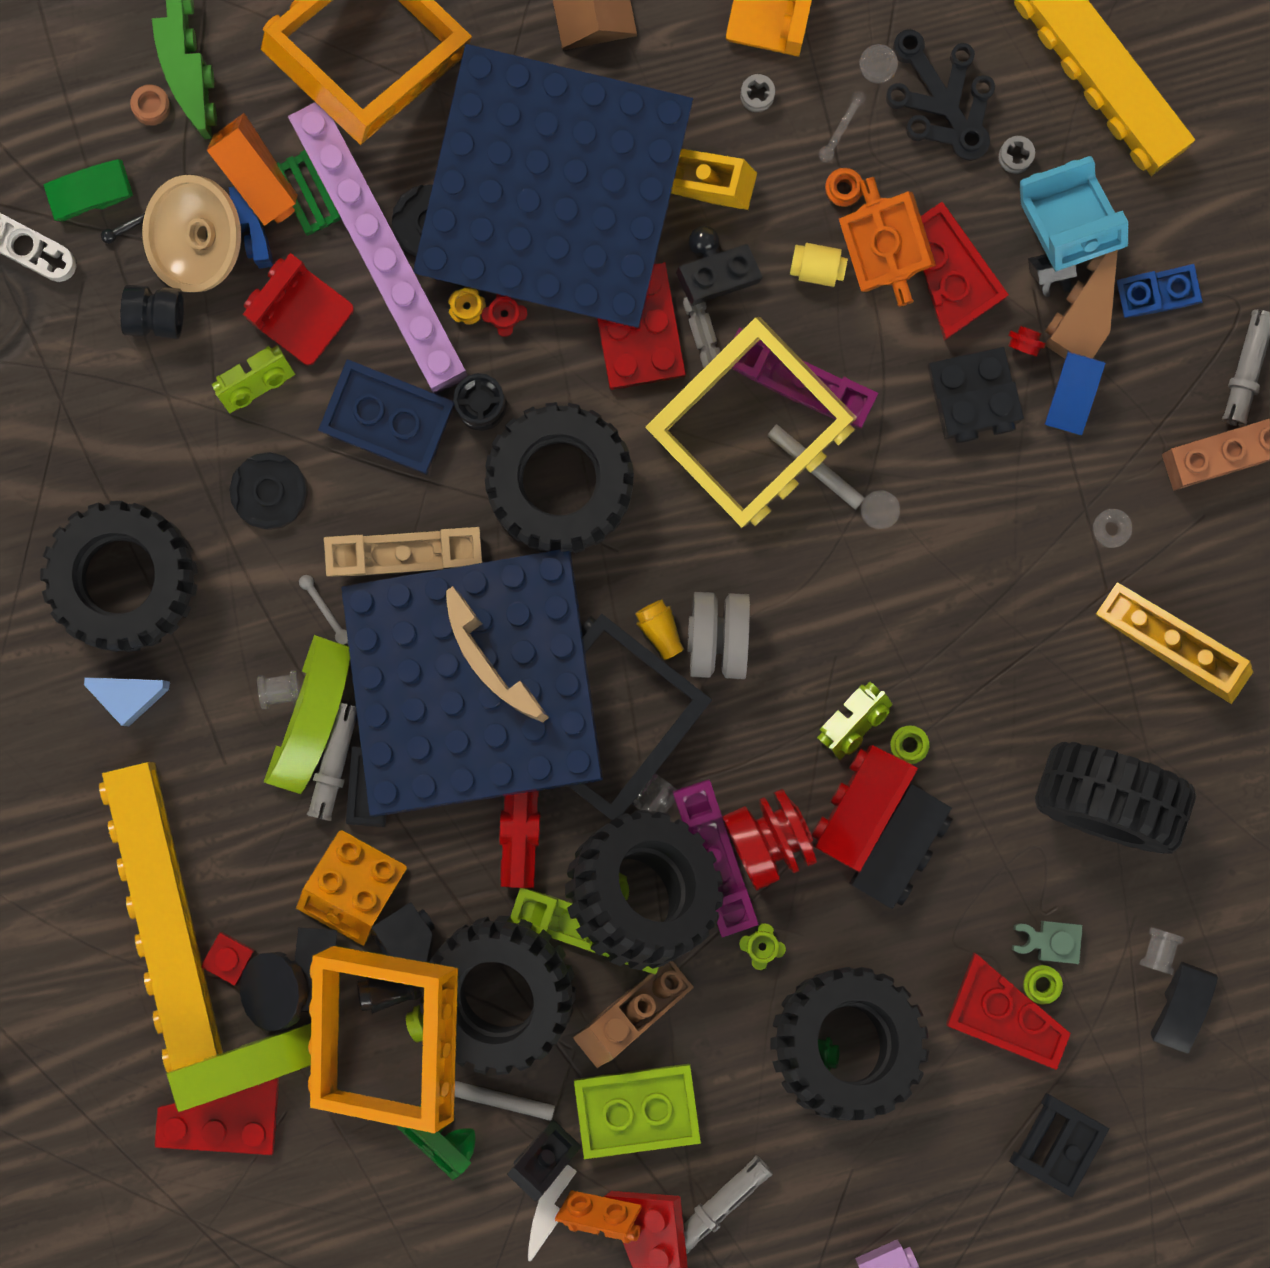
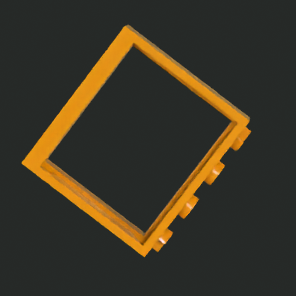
[260,0,472,145]
[308,946,458,1133]

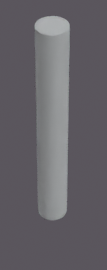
[767,424,865,510]
[455,1081,555,1121]

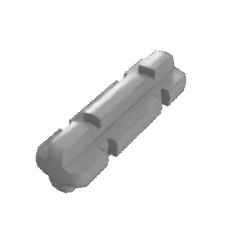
[683,297,721,368]

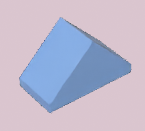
[84,678,170,727]

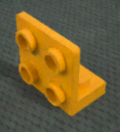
[725,0,812,57]
[296,830,407,946]

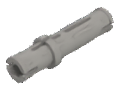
[1222,310,1270,427]
[307,703,357,821]
[683,1155,773,1254]

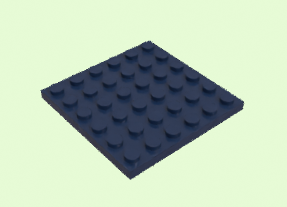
[413,44,693,328]
[341,550,603,817]

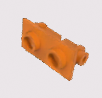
[555,1190,642,1244]

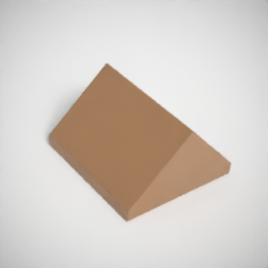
[553,0,637,50]

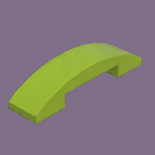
[264,635,350,794]
[511,888,659,975]

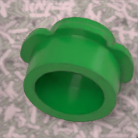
[818,1037,840,1071]

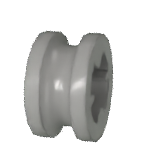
[740,74,775,112]
[999,136,1035,174]

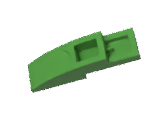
[152,0,217,139]

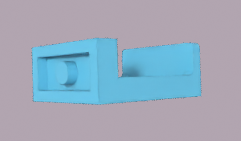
[1020,156,1128,272]

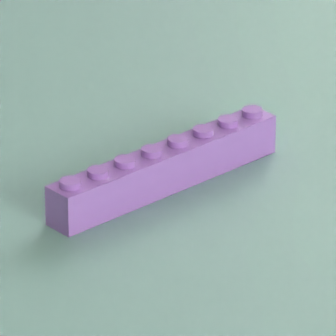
[288,102,467,394]

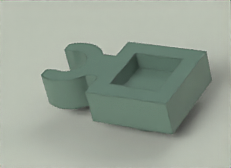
[1012,921,1083,964]

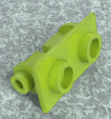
[211,345,296,413]
[817,681,893,760]

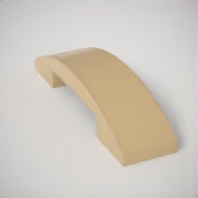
[324,527,482,577]
[446,586,549,722]

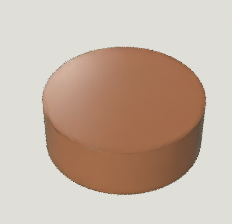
[130,85,170,125]

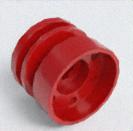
[722,789,817,891]

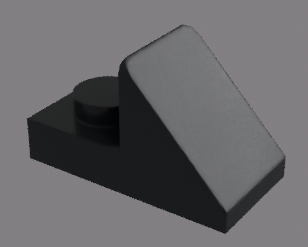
[507,1119,582,1202]

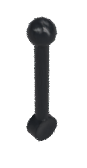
[101,213,145,244]

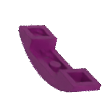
[731,328,878,429]
[672,779,759,937]

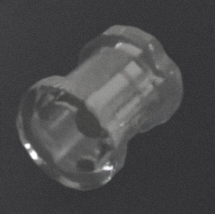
[257,670,301,710]
[1139,927,1184,975]

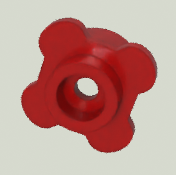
[481,294,528,337]

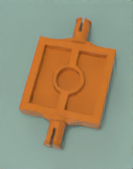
[839,177,936,307]

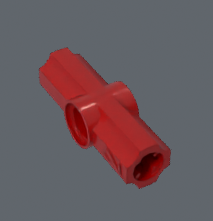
[499,791,540,888]

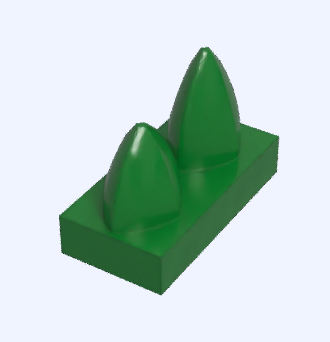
[396,1105,475,1180]

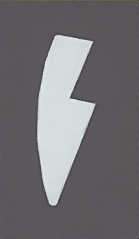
[528,1164,577,1261]

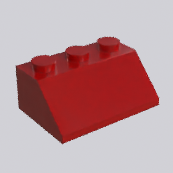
[811,745,918,872]

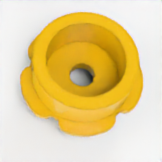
[448,287,486,325]

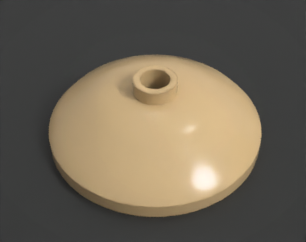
[142,175,241,292]

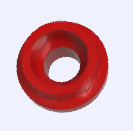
[1008,326,1046,357]

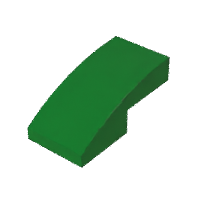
[43,159,133,222]

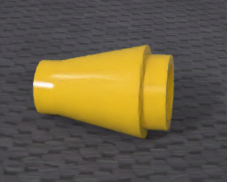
[635,599,684,660]

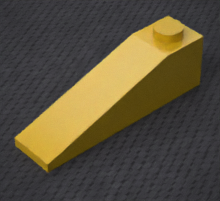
[671,149,757,210]
[1096,582,1253,704]

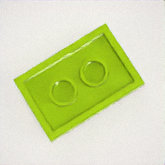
[574,1063,701,1159]

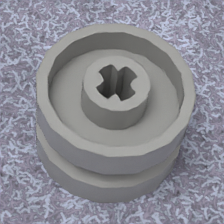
[687,592,750,679]

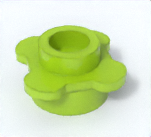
[739,923,786,970]

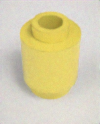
[790,243,848,287]

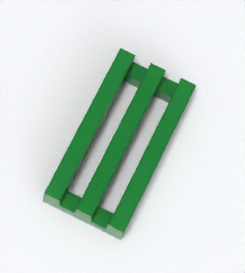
[276,150,341,236]

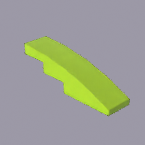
[166,1023,311,1112]

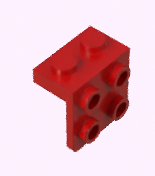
[243,253,354,366]

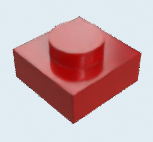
[201,932,256,986]

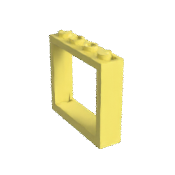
[645,317,857,528]

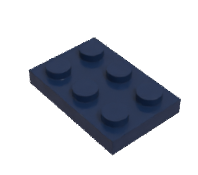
[318,359,455,475]

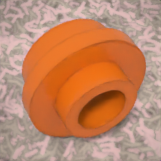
[825,168,863,207]

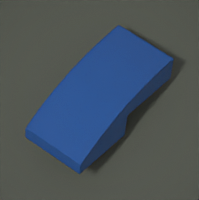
[229,186,274,269]
[1117,264,1203,318]
[1045,351,1105,435]

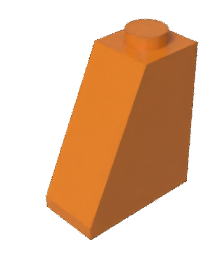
[207,113,298,226]

